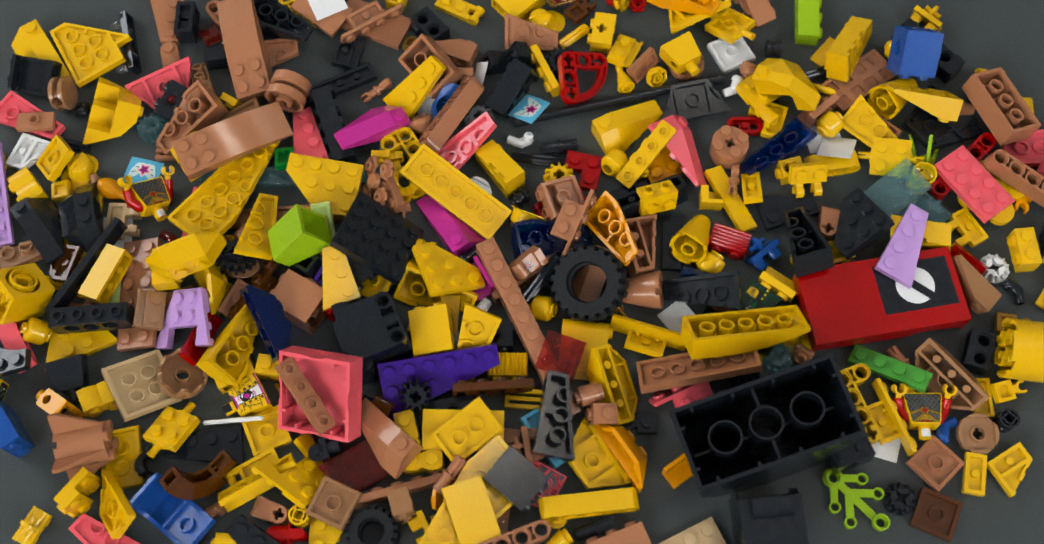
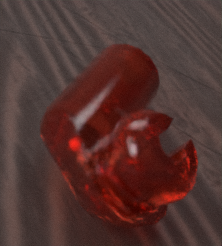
[159,229,179,243]

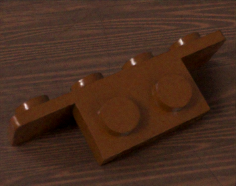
[226,258,279,320]

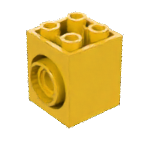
[0,263,55,325]

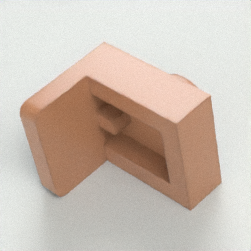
[585,403,618,426]

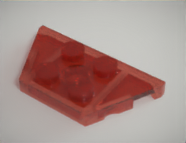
[318,440,389,491]

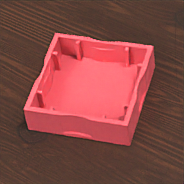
[278,346,363,443]

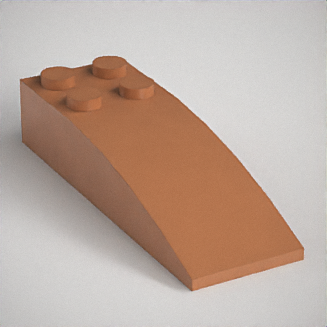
[217,0,273,103]
[171,101,294,180]

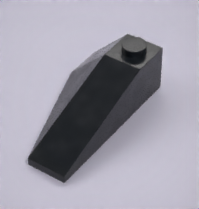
[253,0,314,42]

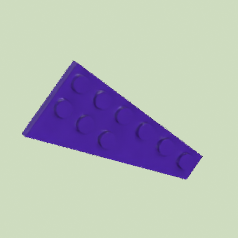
[377,343,500,420]

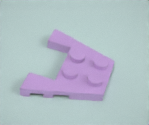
[155,287,214,350]

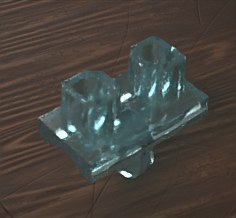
[913,192,952,223]

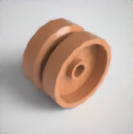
[265,69,312,113]

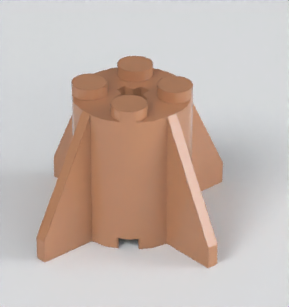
[47,413,119,481]

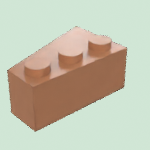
[626,214,657,278]

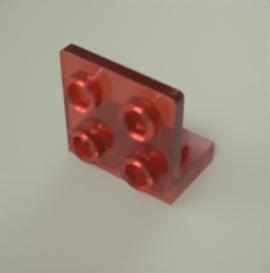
[536,330,586,385]

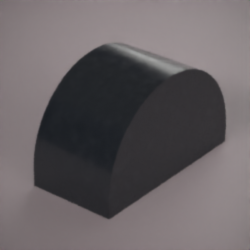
[669,353,867,497]

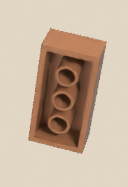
[962,67,1041,146]

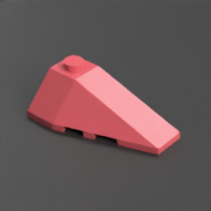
[648,114,707,187]

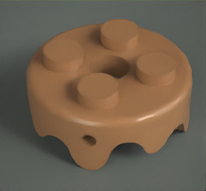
[157,347,208,399]

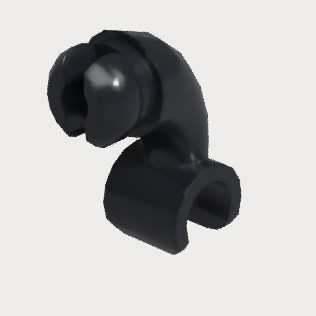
[134,445,153,476]

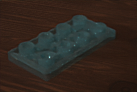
[864,158,932,218]

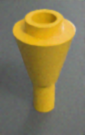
[615,65,635,94]

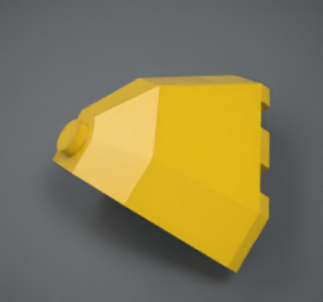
[751,58,821,111]
[83,77,144,145]

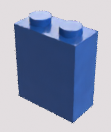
[0,401,35,458]

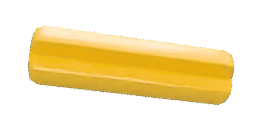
[558,24,589,49]

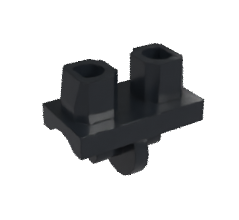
[308,437,343,463]

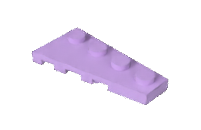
[874,203,929,289]

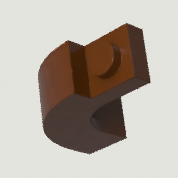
[158,449,236,500]

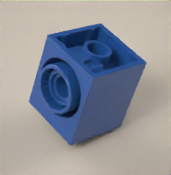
[886,25,944,81]

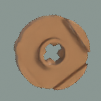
[956,413,1000,454]

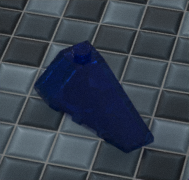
[740,118,817,176]
[511,219,592,259]

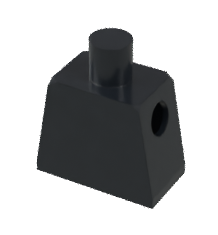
[43,354,89,402]

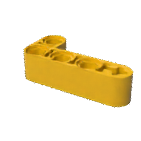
[380,127,421,161]
[840,363,881,446]

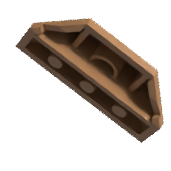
[915,337,990,411]

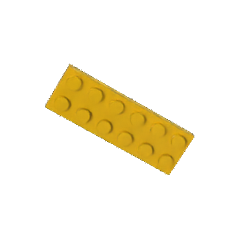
[400,143,512,240]

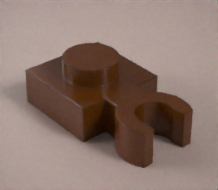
[564,0,596,25]

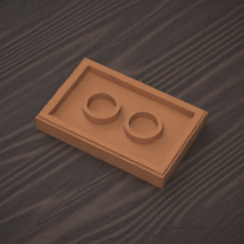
[290,0,354,38]

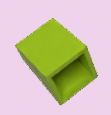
[268,204,332,266]

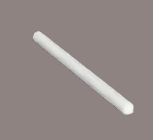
[203,415,264,425]

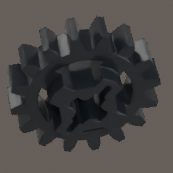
[215,239,257,275]

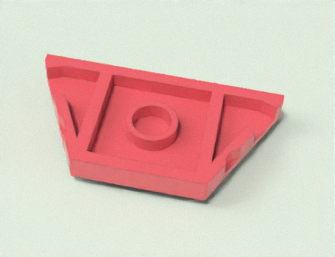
[125,56,191,109]

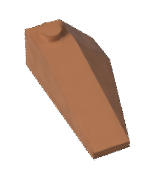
[156,79,229,156]
[361,397,423,480]

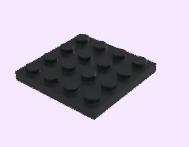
[330,191,424,286]

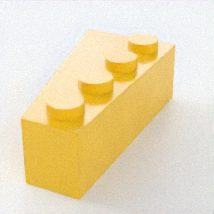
[824,16,873,83]

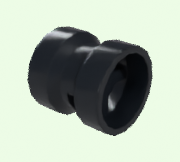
[993,408,1020,433]

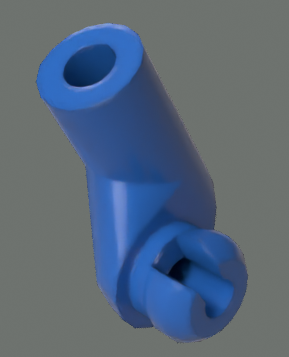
[935,416,958,444]

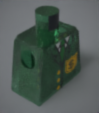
[735,278,782,311]

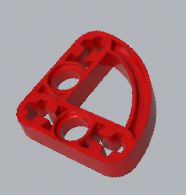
[557,51,608,105]

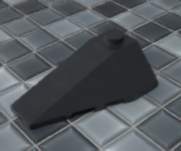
[9,198,65,265]

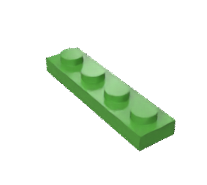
[847,345,933,393]

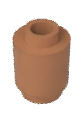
[573,382,605,407]

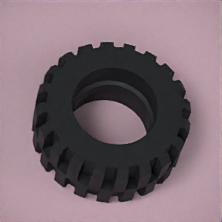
[551,245,629,321]

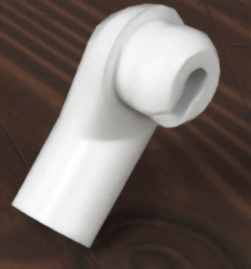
[506,132,534,148]

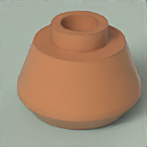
[409,113,432,136]

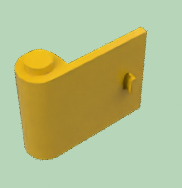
[558,318,613,381]

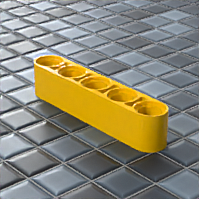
[538,487,640,522]

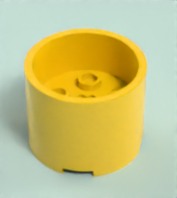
[993,317,1044,383]

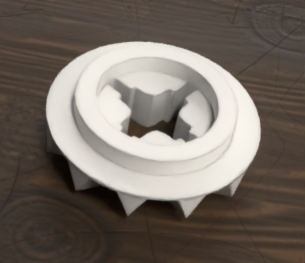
[980,253,1010,283]

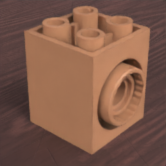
[266,269,326,335]

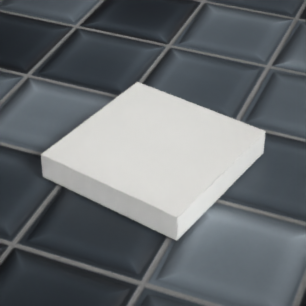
[707,37,756,74]

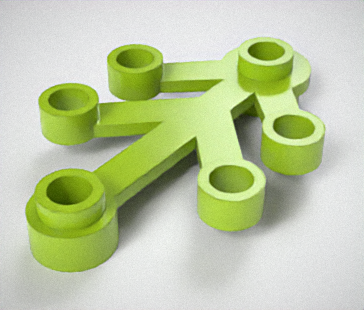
[822,468,890,532]

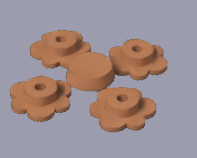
[359,155,394,206]

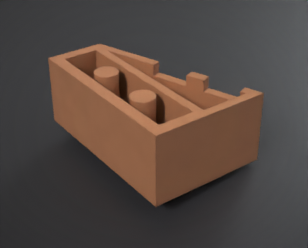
[733,0,776,31]

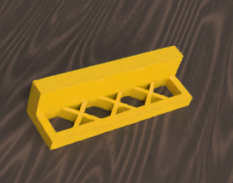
[218,453,297,513]

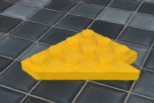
[49,22,132,88]
[286,153,364,221]

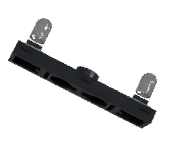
[110,11,141,74]

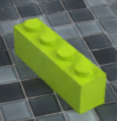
[795,0,823,45]

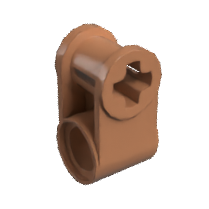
[817,206,840,242]
[250,495,290,525]

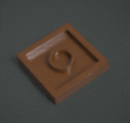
[908,486,963,542]

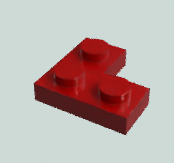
[564,150,603,193]

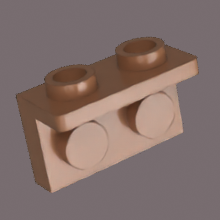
[797,93,840,130]

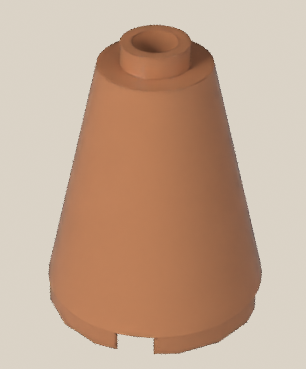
[622,271,664,309]

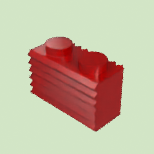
[708,222,752,260]

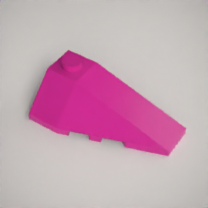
[334,105,411,150]
[416,195,486,257]

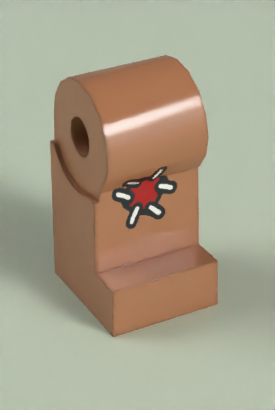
[508,245,549,281]

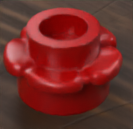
[629,0,646,12]

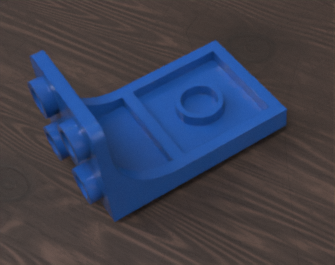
[129,472,217,544]

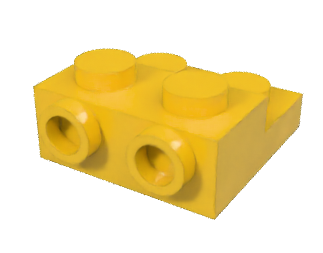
[53,467,102,518]

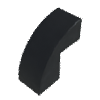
[479,41,532,75]

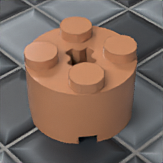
[709,125,749,169]

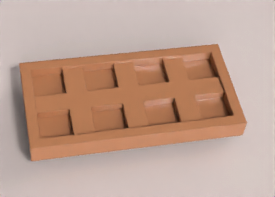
[821,49,897,115]

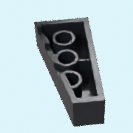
[310,84,358,163]
[531,370,575,462]

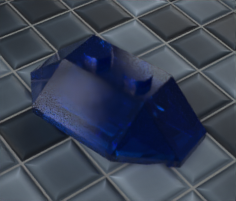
[240,285,292,363]

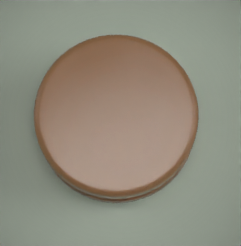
[47,76,78,110]

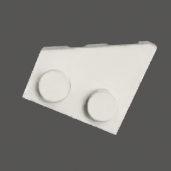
[6,133,50,170]

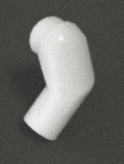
[721,75,743,98]

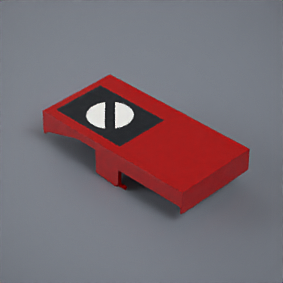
[792,246,972,351]

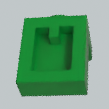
[275,147,294,171]

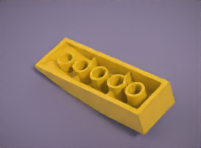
[680,305,811,360]

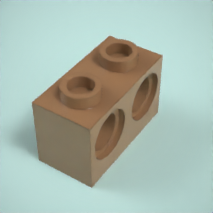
[387,486,417,525]

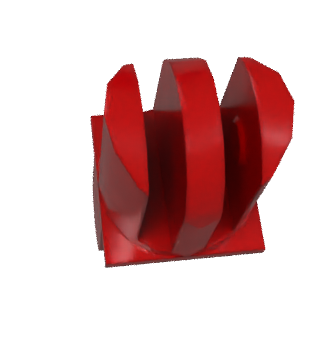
[266,523,309,544]

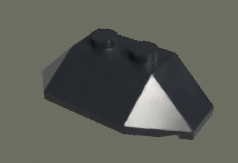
[58,182,104,253]

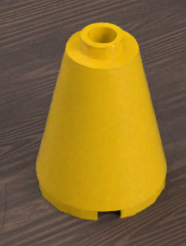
[867,77,918,120]
[669,214,711,264]

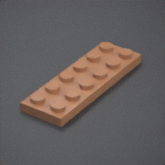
[117,237,162,352]
[636,350,762,394]

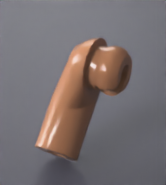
[205,503,226,518]

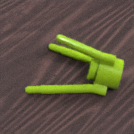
[908,133,939,167]

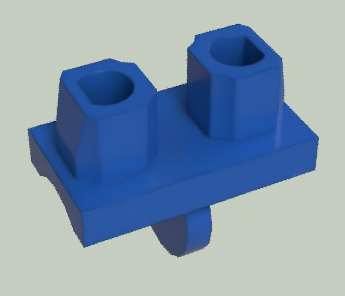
[744,237,782,271]

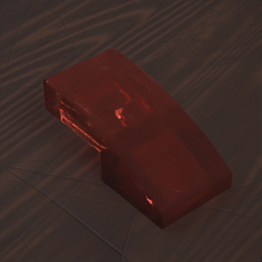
[198,24,222,46]

